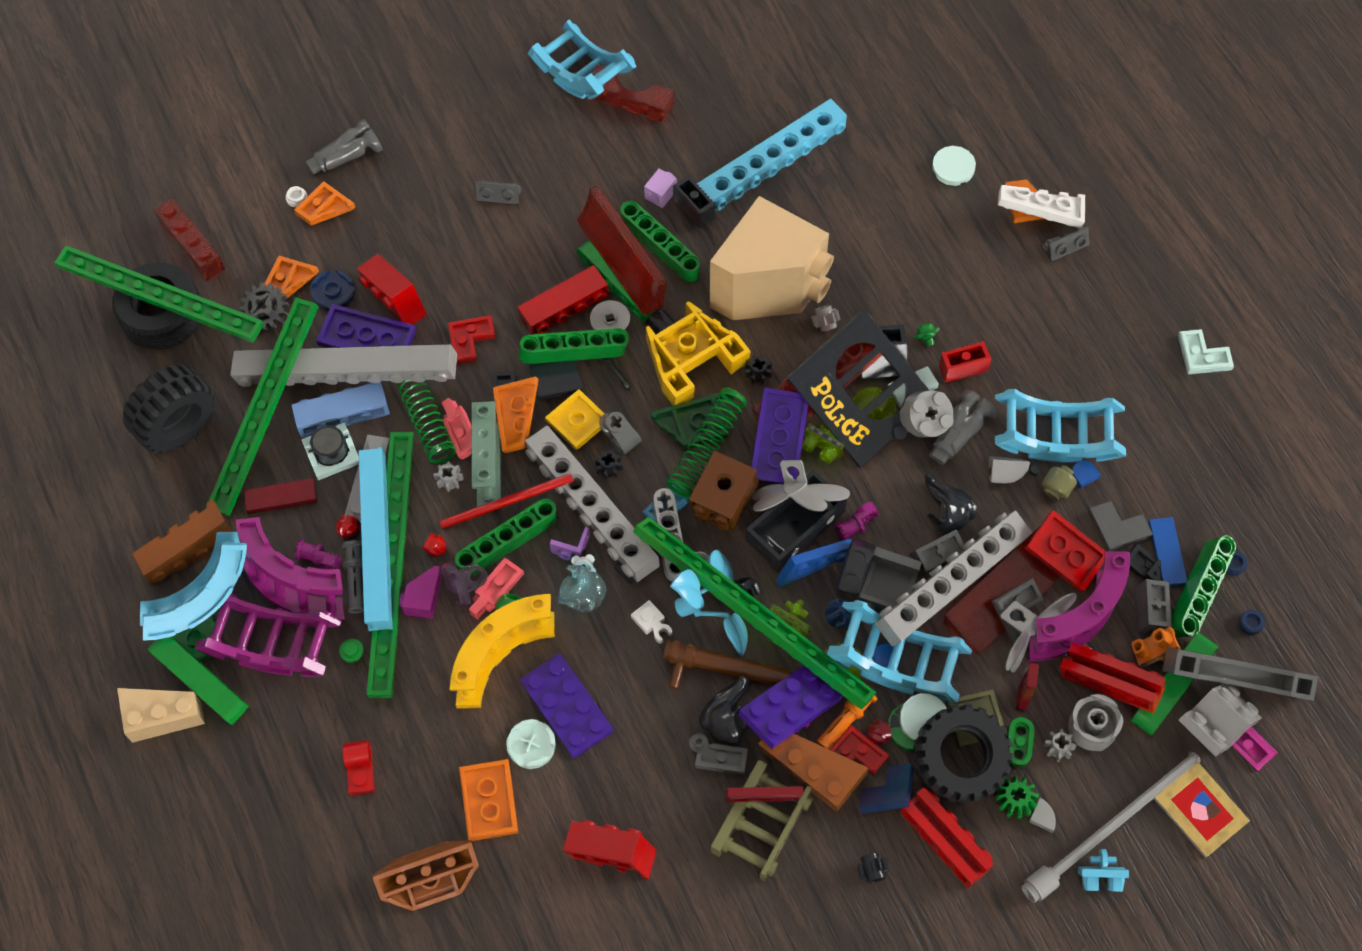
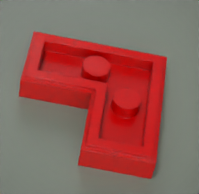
[448,315,496,365]
[829,725,890,776]

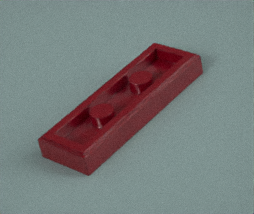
[244,478,317,514]
[1016,663,1039,712]
[723,786,803,803]

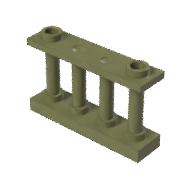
[711,760,813,881]

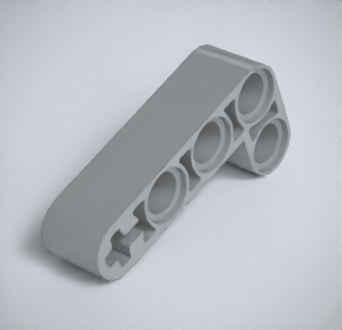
[652,488,709,582]

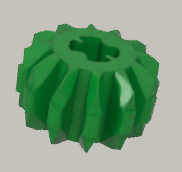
[995,775,1039,819]

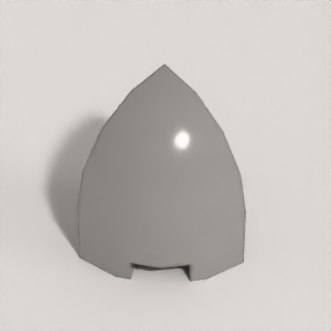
[988,456,1030,483]

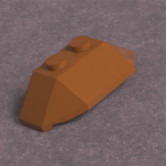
[372,840,479,911]

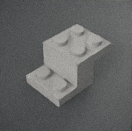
[1179,683,1262,756]

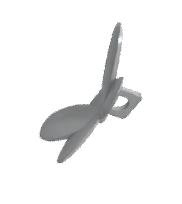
[751,460,850,511]
[1001,593,1077,672]

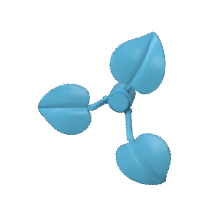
[670,550,748,657]

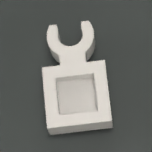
[631,600,672,644]

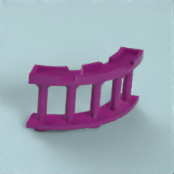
[235,517,345,620]
[1028,551,1130,662]
[194,593,341,677]

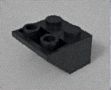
[857,324,907,380]

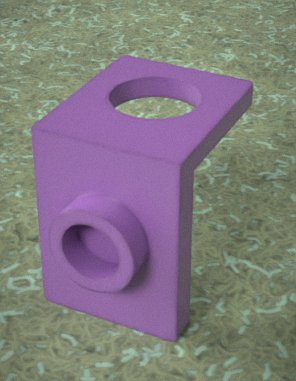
[550,527,590,560]

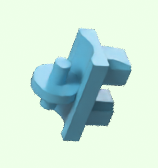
[1078,849,1129,892]

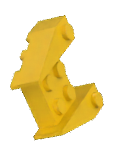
[646,301,751,406]

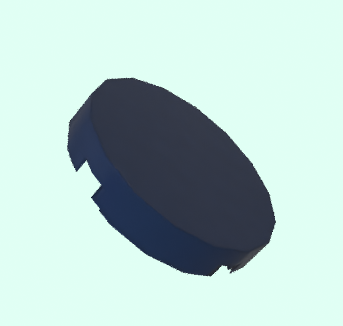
[310,270,355,311]

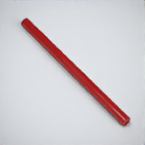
[440,473,574,529]

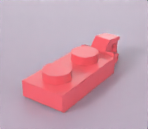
[442,398,472,460]
[469,558,524,620]

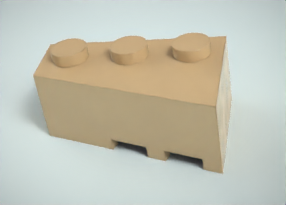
[117,688,205,743]

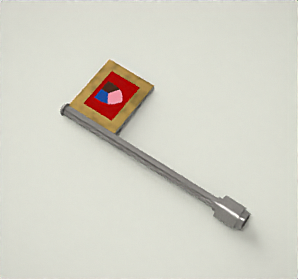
[1021,752,1250,903]

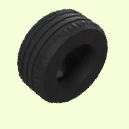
[112,262,201,349]

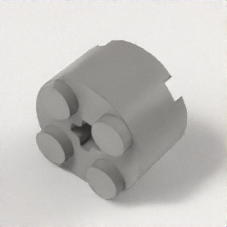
[900,390,954,437]
[1068,694,1123,751]

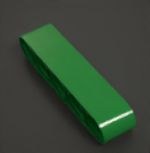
[620,201,700,283]
[576,236,662,323]
[518,328,629,364]
[455,499,557,577]
[1171,535,1236,639]
[1131,632,1219,736]
[147,636,250,725]

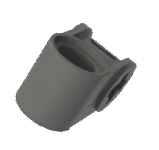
[599,412,642,456]

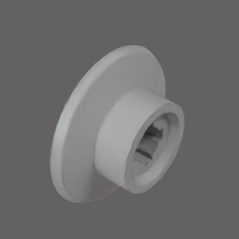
[590,300,630,330]

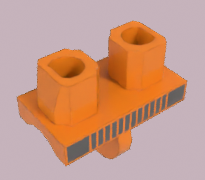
[1131,626,1180,668]

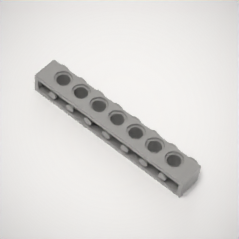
[525,425,660,582]
[874,510,1033,646]

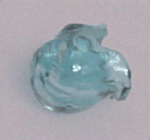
[556,565,606,612]

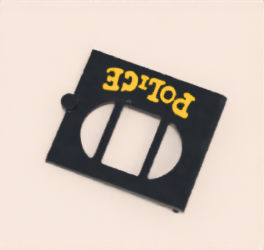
[786,309,929,467]

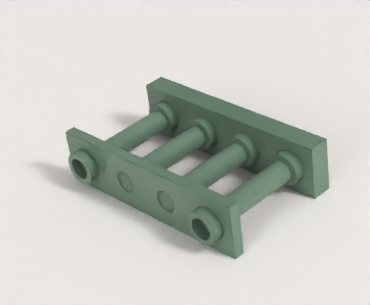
[472,401,501,510]

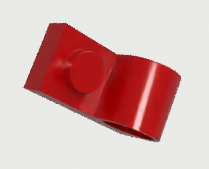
[342,740,375,796]

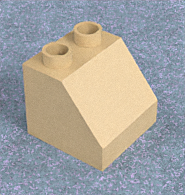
[710,196,834,321]

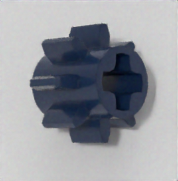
[825,598,852,629]

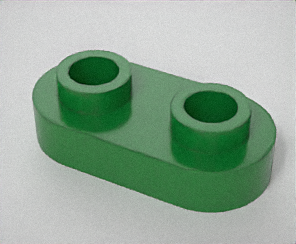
[1007,717,1034,768]

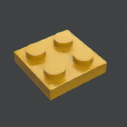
[545,390,605,451]

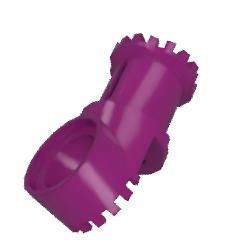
[834,502,879,541]
[294,539,342,569]

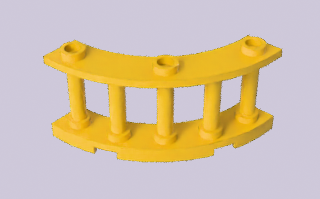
[450,594,555,708]

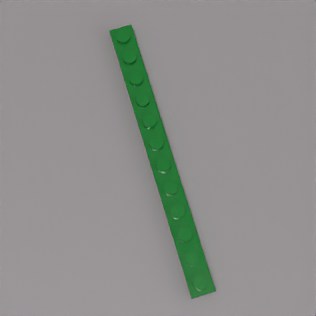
[367,432,414,698]
[633,517,876,710]

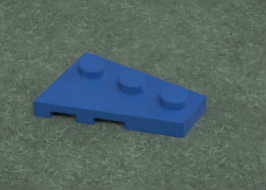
[776,539,852,588]

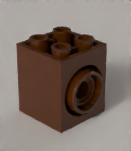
[689,450,759,532]

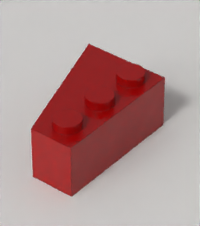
[563,820,657,879]

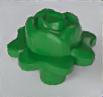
[913,323,940,347]

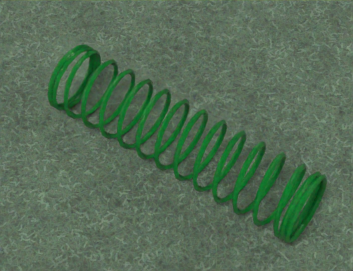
[396,380,456,464]
[666,388,747,498]

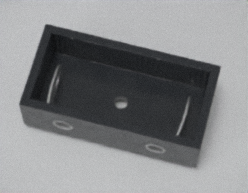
[746,469,847,572]

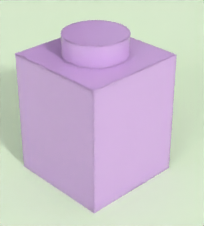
[644,168,677,208]

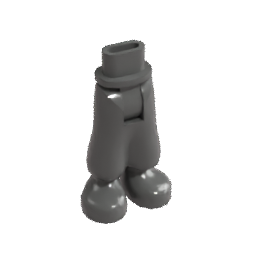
[306,118,383,174]
[929,389,998,465]

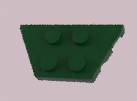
[650,389,734,449]

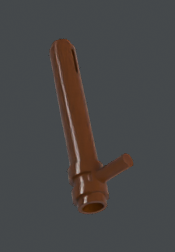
[663,640,792,690]

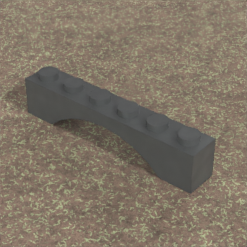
[1162,647,1318,701]

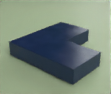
[858,764,914,813]

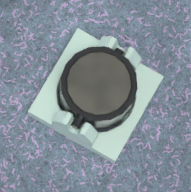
[301,422,359,480]

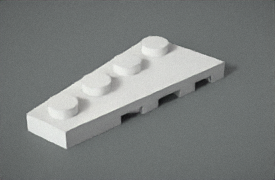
[998,185,1085,229]

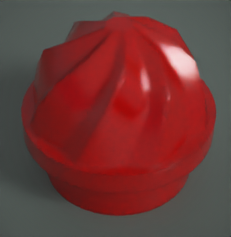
[336,515,360,538]
[422,533,446,557]

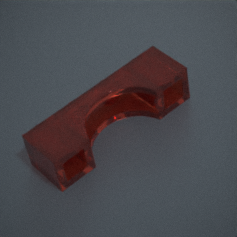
[592,64,675,123]
[154,198,225,281]

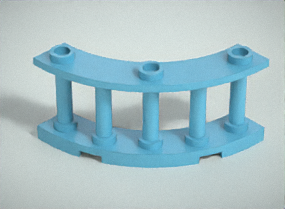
[527,20,636,99]
[995,389,1126,463]
[140,532,247,641]
[827,600,972,703]

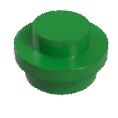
[339,639,364,663]

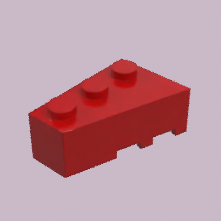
[357,254,427,325]

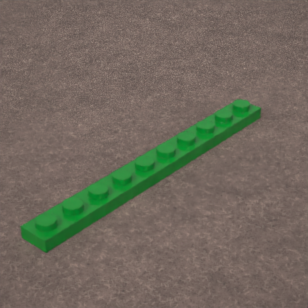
[54,245,264,343]
[206,297,319,516]

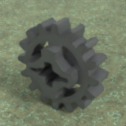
[239,282,289,332]

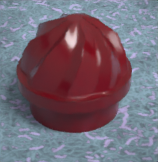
[867,719,891,744]

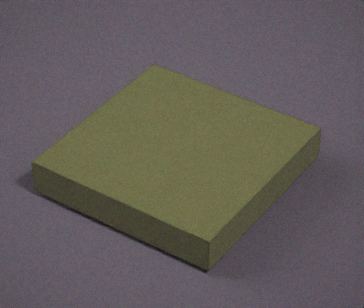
[945,690,1007,749]

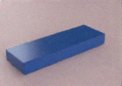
[1148,517,1187,587]

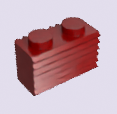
[939,341,991,383]

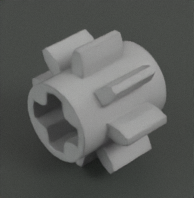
[811,305,841,331]
[433,461,464,492]
[1043,729,1076,762]

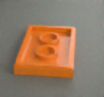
[459,759,519,841]

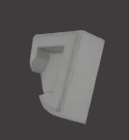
[1029,798,1056,833]

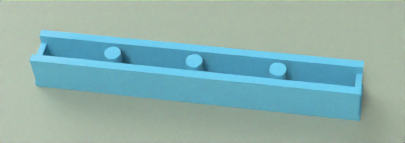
[359,447,393,631]

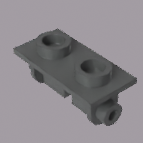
[476,180,521,204]
[1043,227,1089,262]

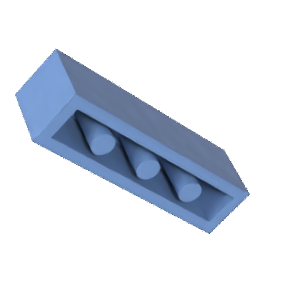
[292,382,390,438]

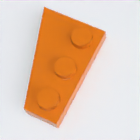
[493,376,539,453]

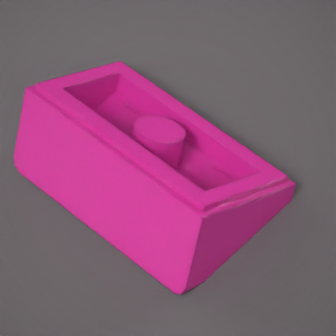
[1232,727,1278,771]

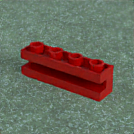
[518,265,609,335]
[1060,642,1165,714]
[900,787,994,889]

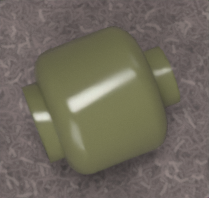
[1041,465,1077,501]

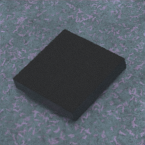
[528,360,583,401]

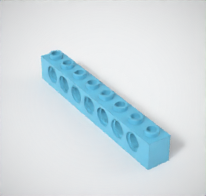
[697,99,847,211]

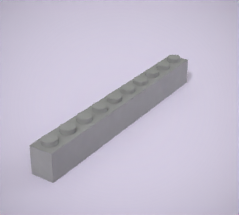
[230,344,457,387]

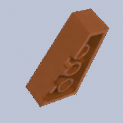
[132,499,231,585]
[758,734,868,812]

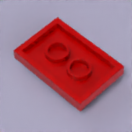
[1024,510,1105,592]

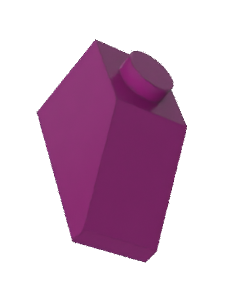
[399,566,442,619]

